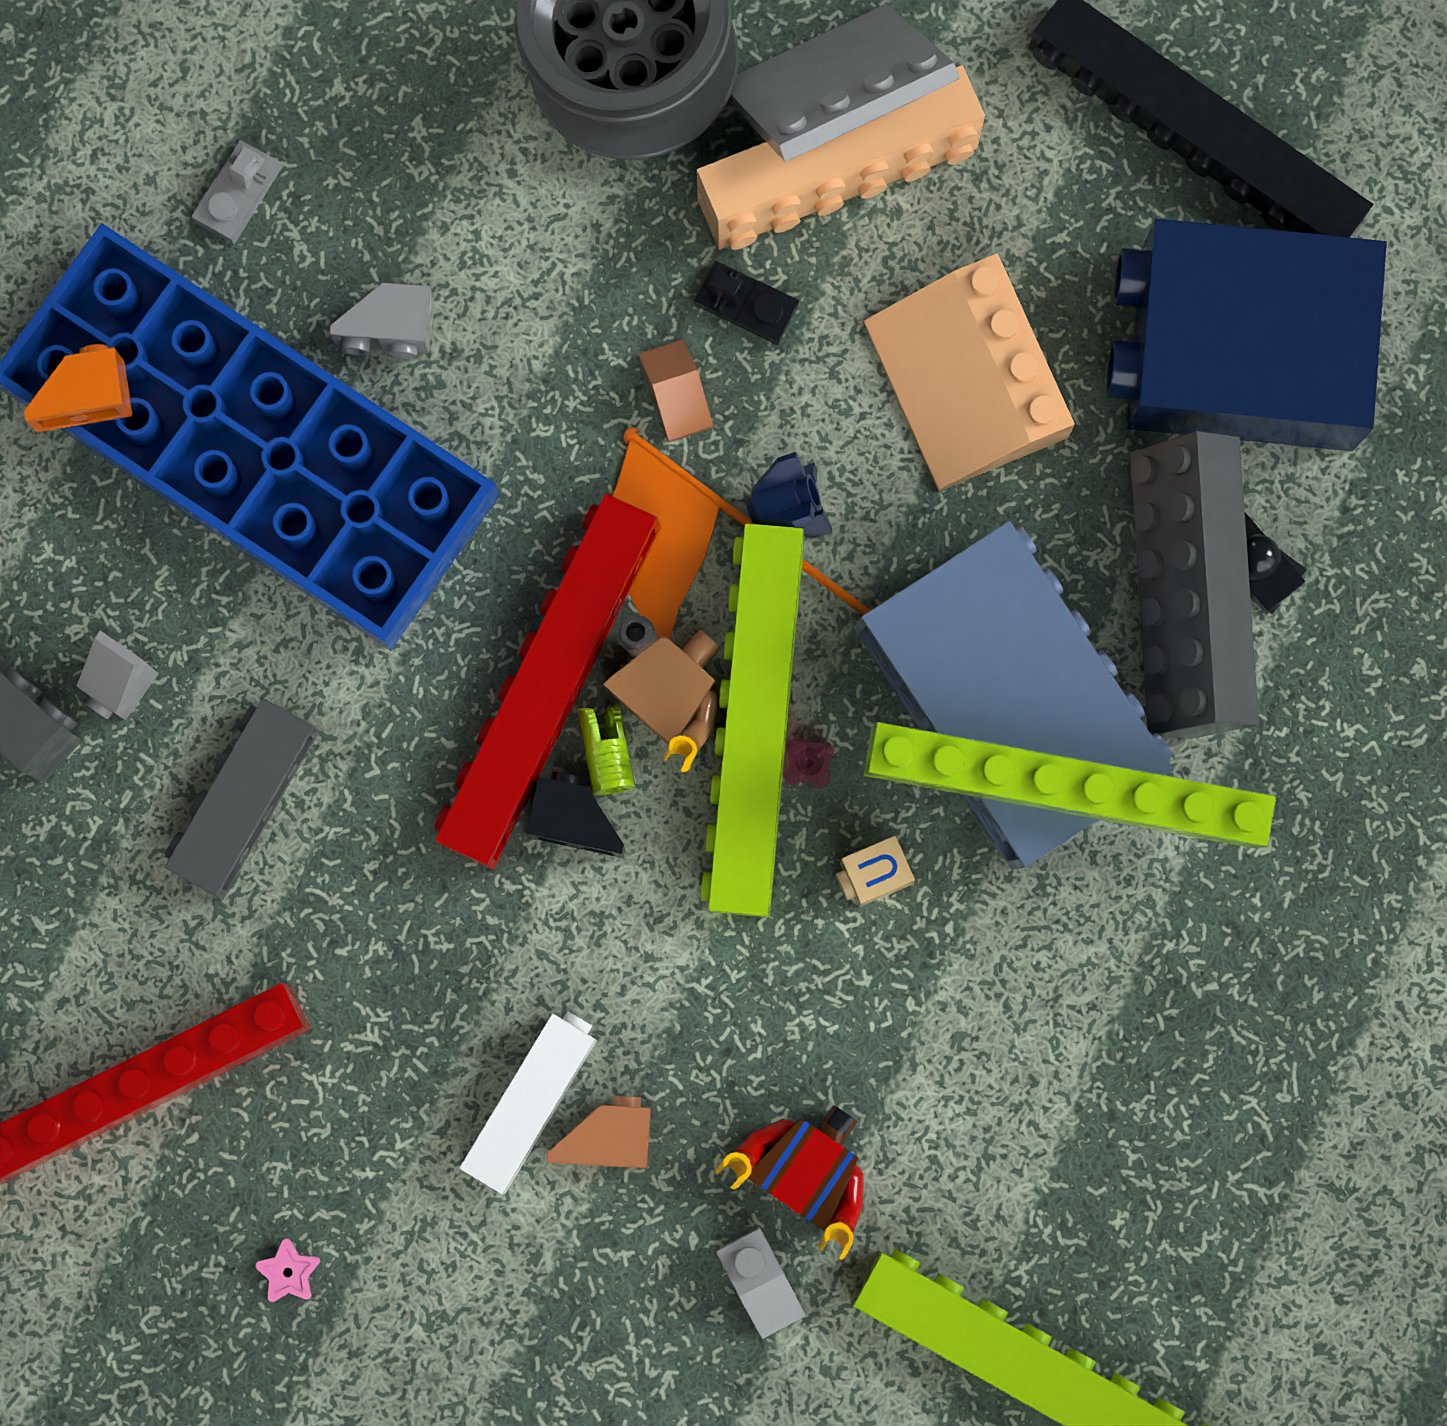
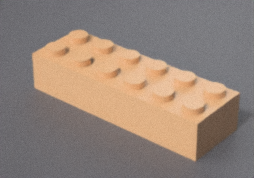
[697,65,985,250]

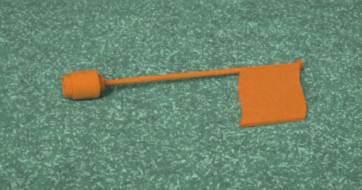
[612,427,871,640]

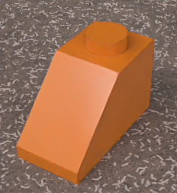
[24,344,132,432]

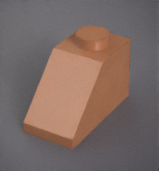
[547,1096,651,1168]

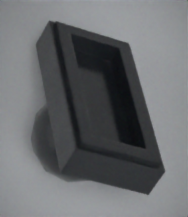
[1245,513,1306,615]

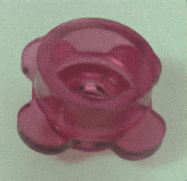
[783,738,834,789]

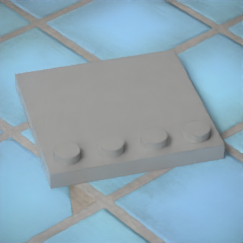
[728,4,959,162]

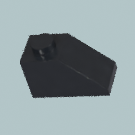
[526,772,626,859]

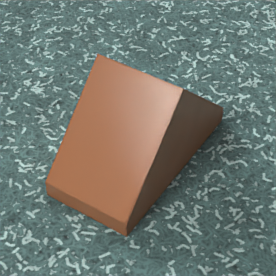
[638,339,713,442]

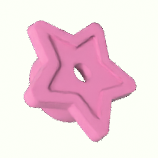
[256,1238,320,1303]

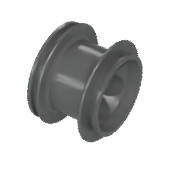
[515,0,739,160]

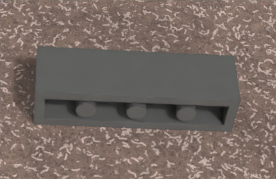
[164,698,320,900]

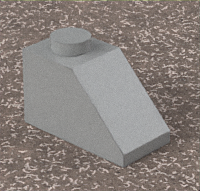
[76,631,159,720]
[716,1226,806,1339]

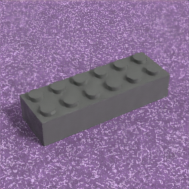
[1130,431,1259,739]

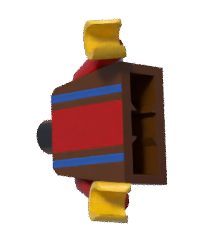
[715,1105,864,1260]

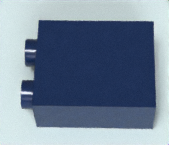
[1106,218,1387,451]

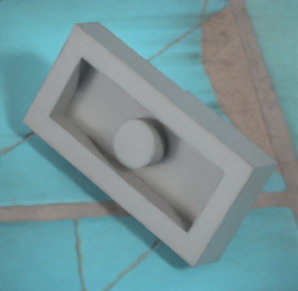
[191,140,282,244]

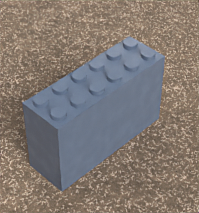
[853,521,1174,870]

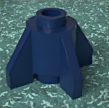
[746,452,832,538]

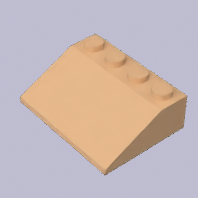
[864,253,1075,492]

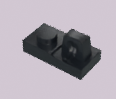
[694,260,800,346]

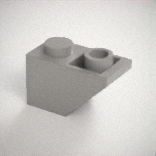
[330,283,435,359]

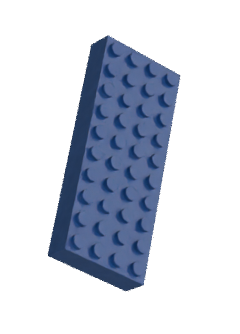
[0,223,499,651]

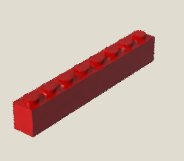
[434,493,661,871]
[0,983,312,1185]

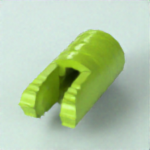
[578,704,636,796]

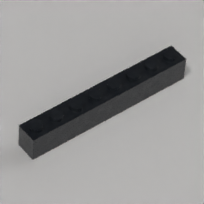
[1029,0,1374,237]

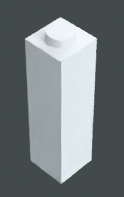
[459,1011,597,1194]

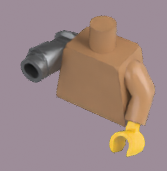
[603,615,720,772]

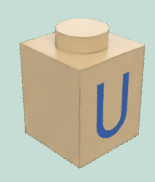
[836,836,915,907]

